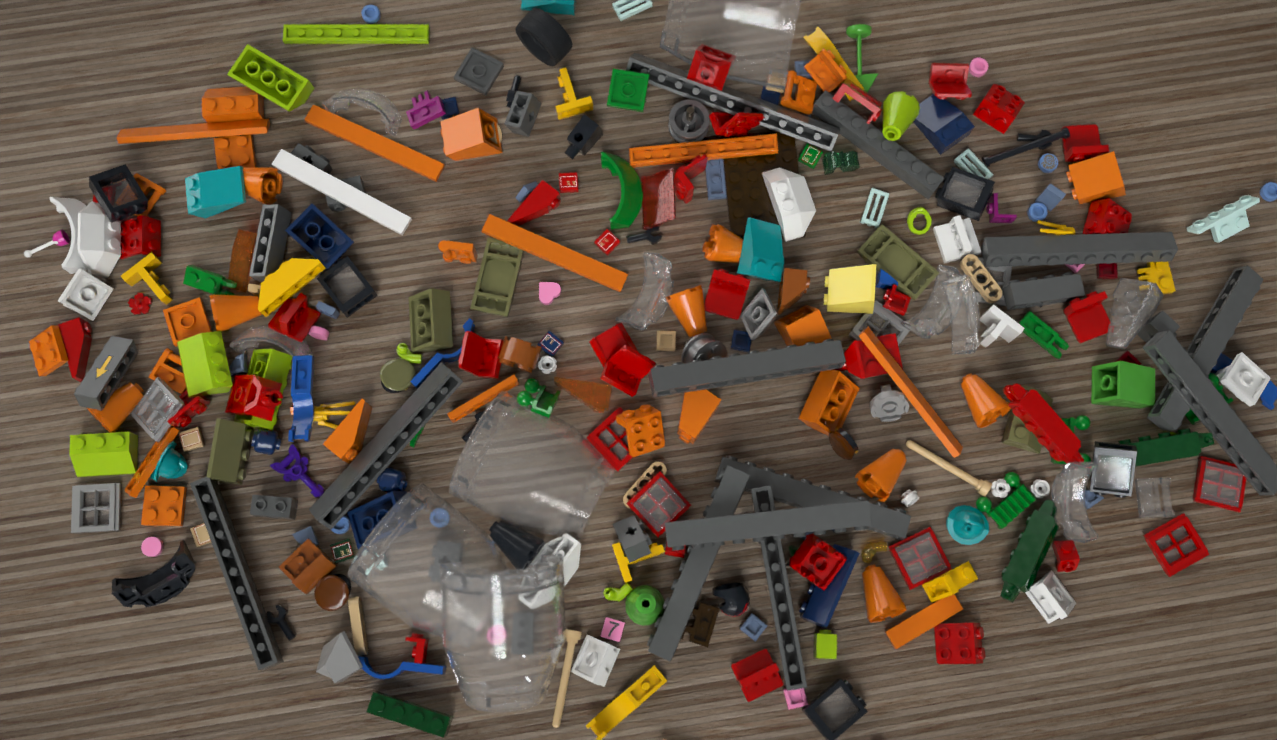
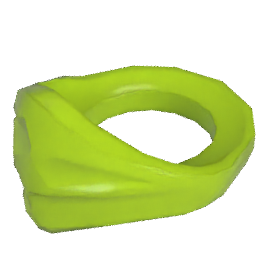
[907,207,932,235]

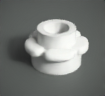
[538,355,557,374]
[991,479,1010,498]
[1030,479,1050,498]
[901,490,919,507]

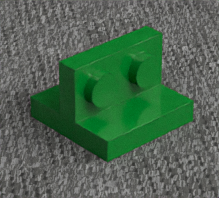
[607,69,649,112]

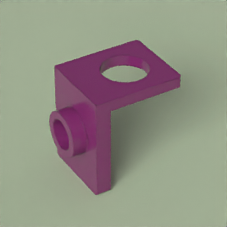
[986,193,1017,223]

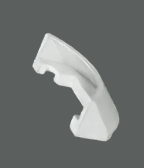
[50,197,88,274]

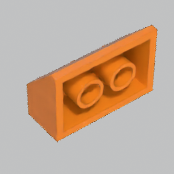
[202,87,264,123]
[798,370,860,436]

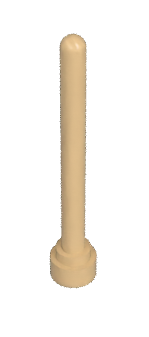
[906,440,993,497]
[552,629,582,728]

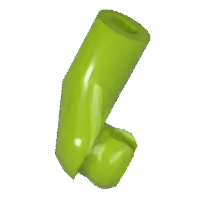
[396,343,422,364]
[603,582,634,601]

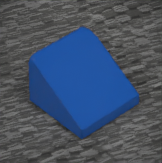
[876,269,898,289]

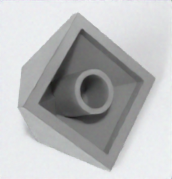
[740,288,777,341]
[316,631,363,683]

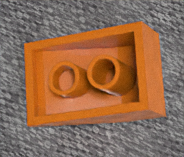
[323,399,372,464]

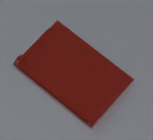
[641,168,676,230]

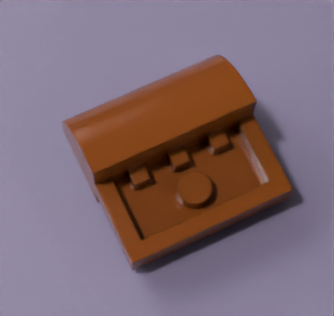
[279,538,337,595]

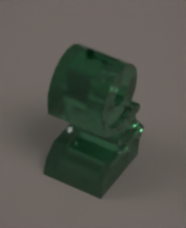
[822,151,860,175]

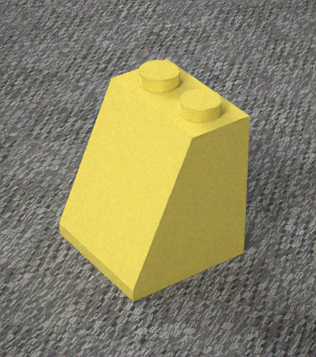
[824,264,876,314]

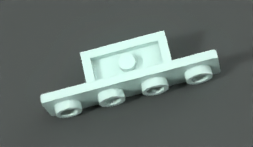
[1187,195,1260,243]

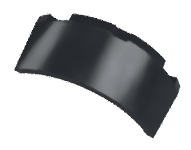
[112,540,196,607]

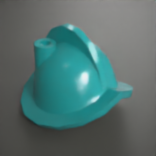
[151,441,187,482]
[946,505,989,545]

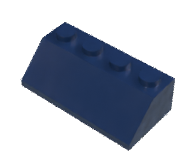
[799,544,860,628]

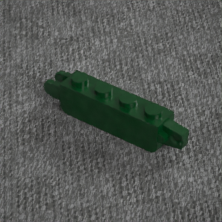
[1100,428,1214,468]
[1000,499,1059,603]

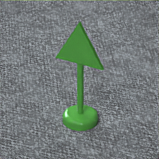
[846,24,878,106]

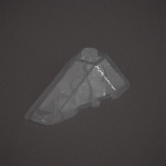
[1106,278,1164,349]

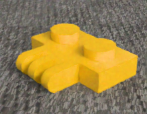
[1136,262,1176,296]

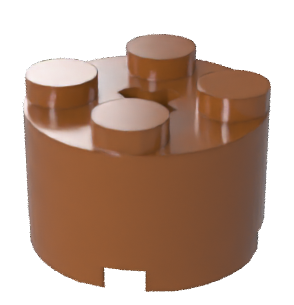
[498,336,542,373]

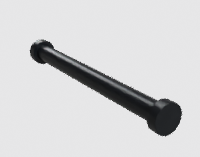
[982,127,1070,167]

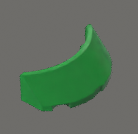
[601,152,643,230]

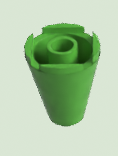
[625,585,665,625]

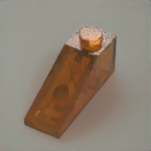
[227,229,257,293]
[554,377,612,413]

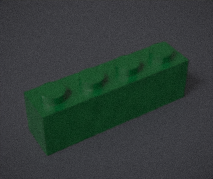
[366,691,454,738]

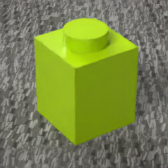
[814,630,837,659]

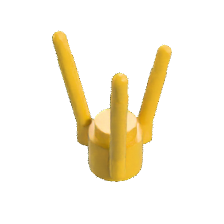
[1037,220,1075,235]
[314,401,356,429]

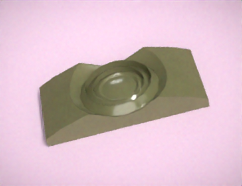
[857,224,939,301]
[470,238,524,317]

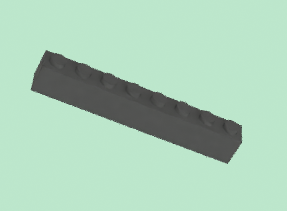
[811,90,944,199]

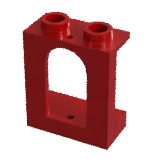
[832,78,882,124]

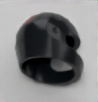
[713,583,750,617]

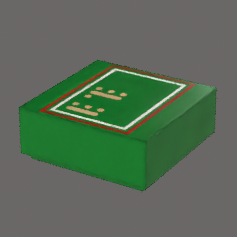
[798,144,823,169]

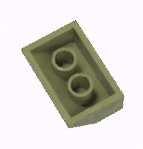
[409,288,453,353]
[1002,385,1053,454]
[207,418,253,485]

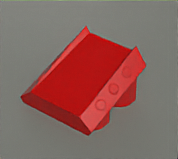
[589,323,638,368]
[789,533,847,590]

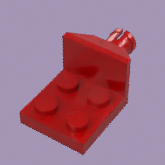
[687,44,736,91]
[833,333,903,379]
[225,375,283,421]

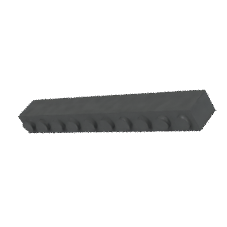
[981,232,1178,267]
[1147,265,1264,431]
[1142,330,1277,495]
[648,339,846,398]
[309,362,463,530]
[714,456,911,540]
[647,466,750,661]
[190,477,284,670]
[751,485,807,691]
[665,500,872,551]

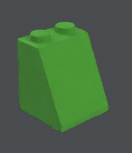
[1091,361,1155,409]

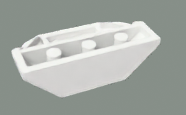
[762,168,816,242]
[78,201,121,278]
[518,533,581,609]

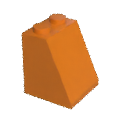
[440,108,503,161]
[1066,151,1126,204]
[774,305,832,346]
[677,389,721,444]

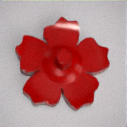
[128,292,152,315]

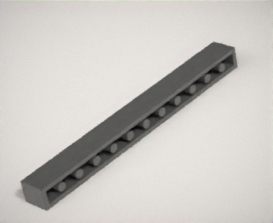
[626,53,840,152]

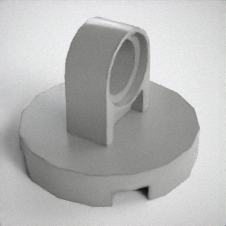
[869,384,909,422]

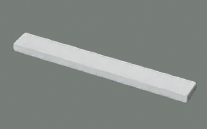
[272,149,412,236]

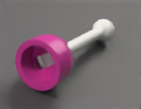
[24,230,70,258]

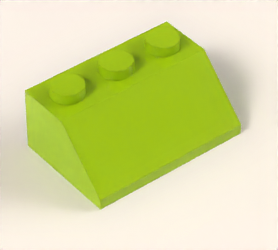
[177,331,233,398]
[69,432,138,477]

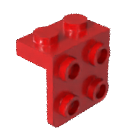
[929,63,972,100]
[973,84,1025,134]
[709,112,764,137]
[1061,124,1110,162]
[673,154,708,204]
[1082,198,1132,234]
[119,215,161,260]
[704,269,751,320]
[1063,291,1113,343]
[459,331,504,379]
[600,345,656,397]
[163,390,210,428]
[934,623,985,664]

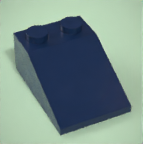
[914,94,975,155]
[285,204,354,269]
[347,491,418,550]

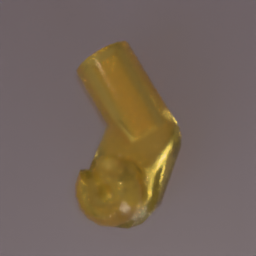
[861,542,887,563]

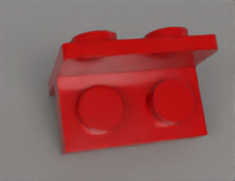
[268,293,321,342]
[731,649,784,702]

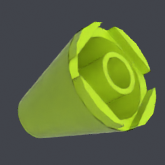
[883,91,920,141]

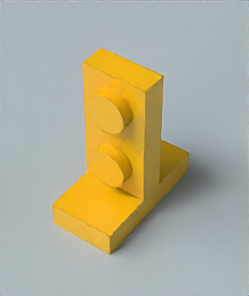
[555,67,593,120]
[121,252,172,305]
[612,542,665,583]
[922,561,978,603]

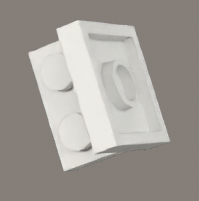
[933,215,981,263]
[58,268,113,321]
[979,304,1025,348]
[1216,352,1271,407]
[1025,570,1076,624]
[571,635,620,687]

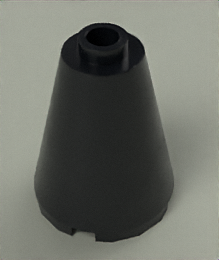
[489,520,545,573]

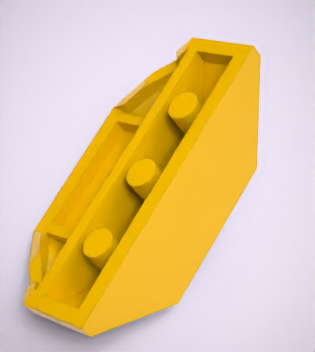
[258,258,325,317]

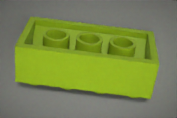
[227,44,315,112]
[234,349,293,430]

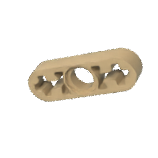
[960,254,1002,303]
[623,462,667,509]
[348,596,368,656]

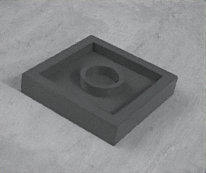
[454,48,504,96]

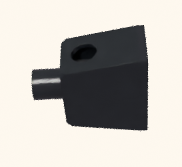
[564,114,603,160]

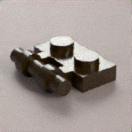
[681,603,719,648]

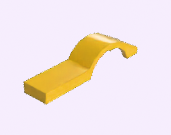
[803,27,865,102]
[585,665,667,740]

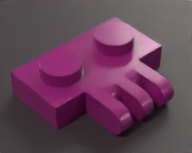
[406,90,446,130]

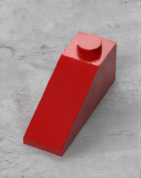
[507,180,561,226]
[57,317,92,382]

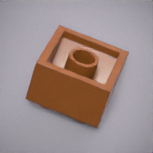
[777,268,810,315]

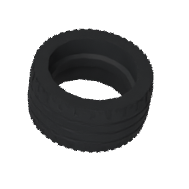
[515,8,573,66]

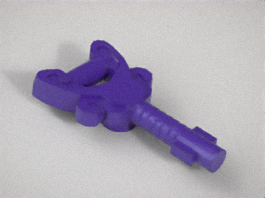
[270,444,325,498]

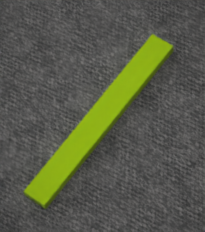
[283,24,430,44]

